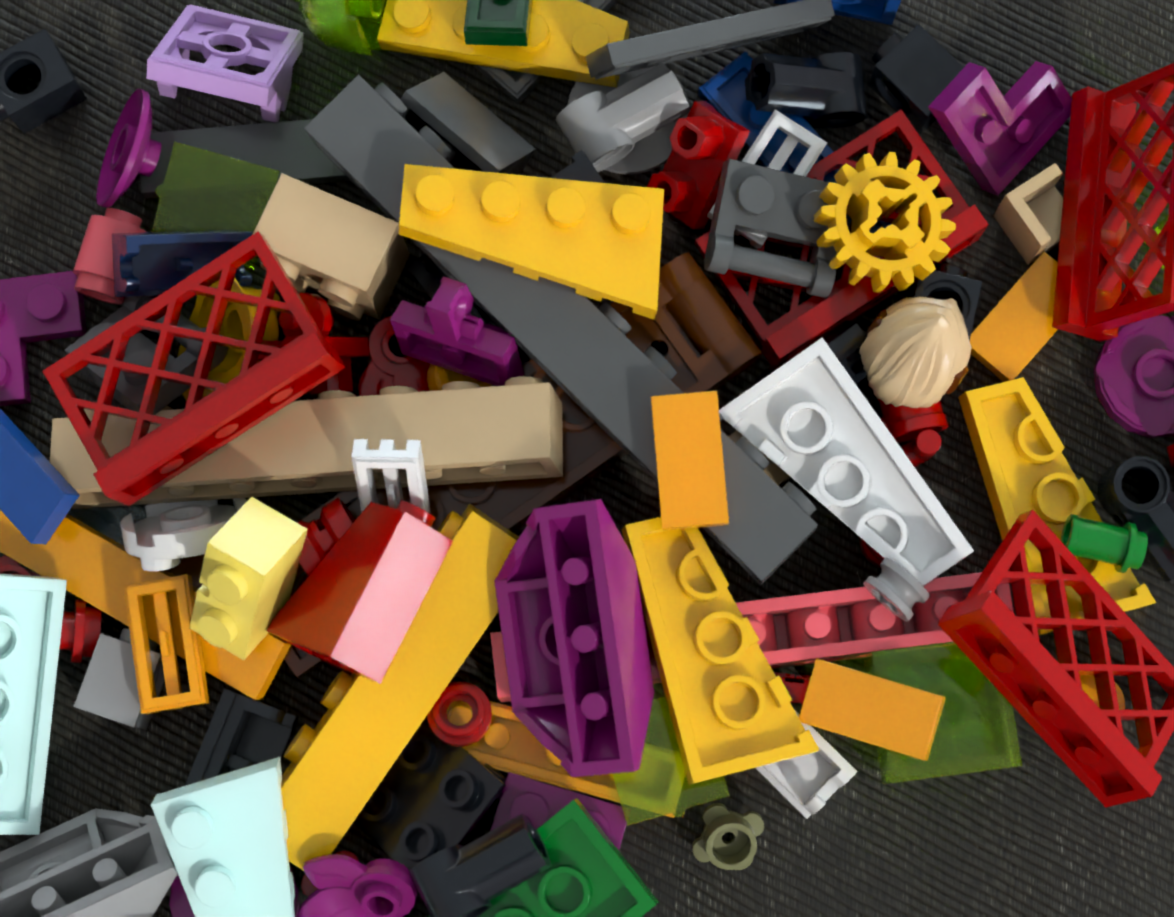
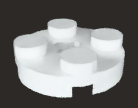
[120,498,247,571]

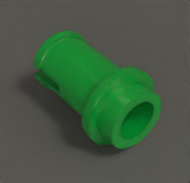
[1061,514,1148,573]

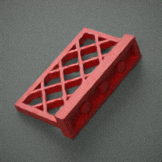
[1052,63,1174,342]
[694,109,989,366]
[43,231,346,506]
[938,509,1174,808]

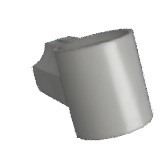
[555,63,690,172]

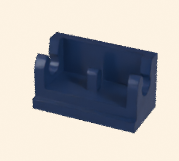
[112,230,252,297]

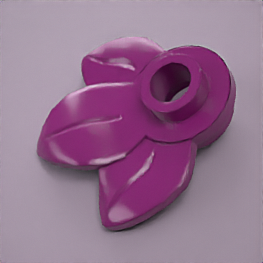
[297,854,417,917]

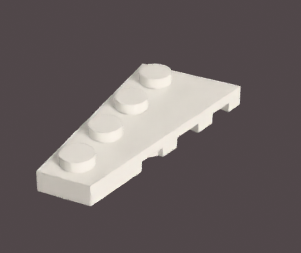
[719,338,974,586]

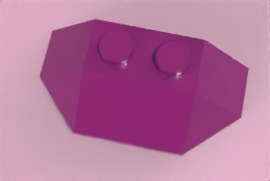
[494,499,654,777]

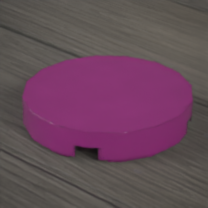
[1093,315,1174,438]

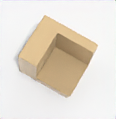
[993,163,1063,265]

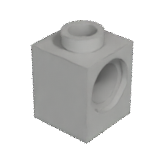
[73,628,165,730]

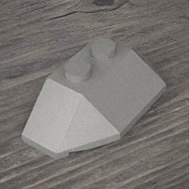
[0,808,178,917]

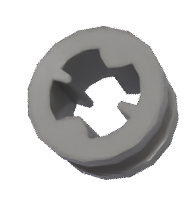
[863,557,930,622]

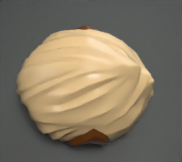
[859,297,972,408]

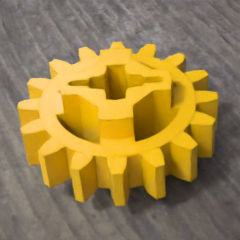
[814,152,956,293]

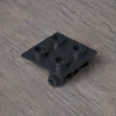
[353,716,506,871]

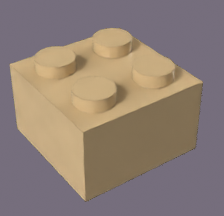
[253,173,410,321]

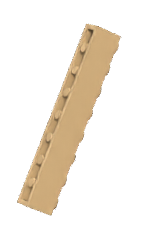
[50,376,563,509]

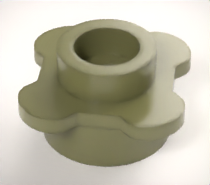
[692,803,764,870]

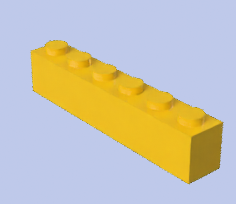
[281,503,519,871]

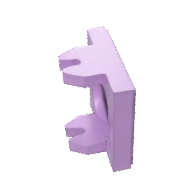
[146,4,304,122]

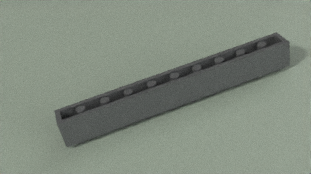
[304,74,818,586]

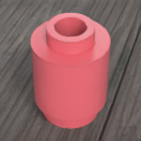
[73,208,147,305]

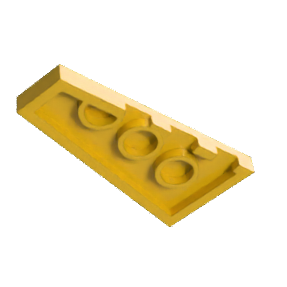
[377,0,630,88]
[399,164,664,320]
[958,377,1156,636]
[621,517,820,785]

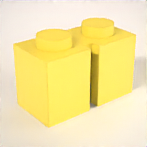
[189,497,307,661]

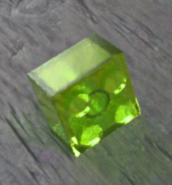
[863,642,1022,785]

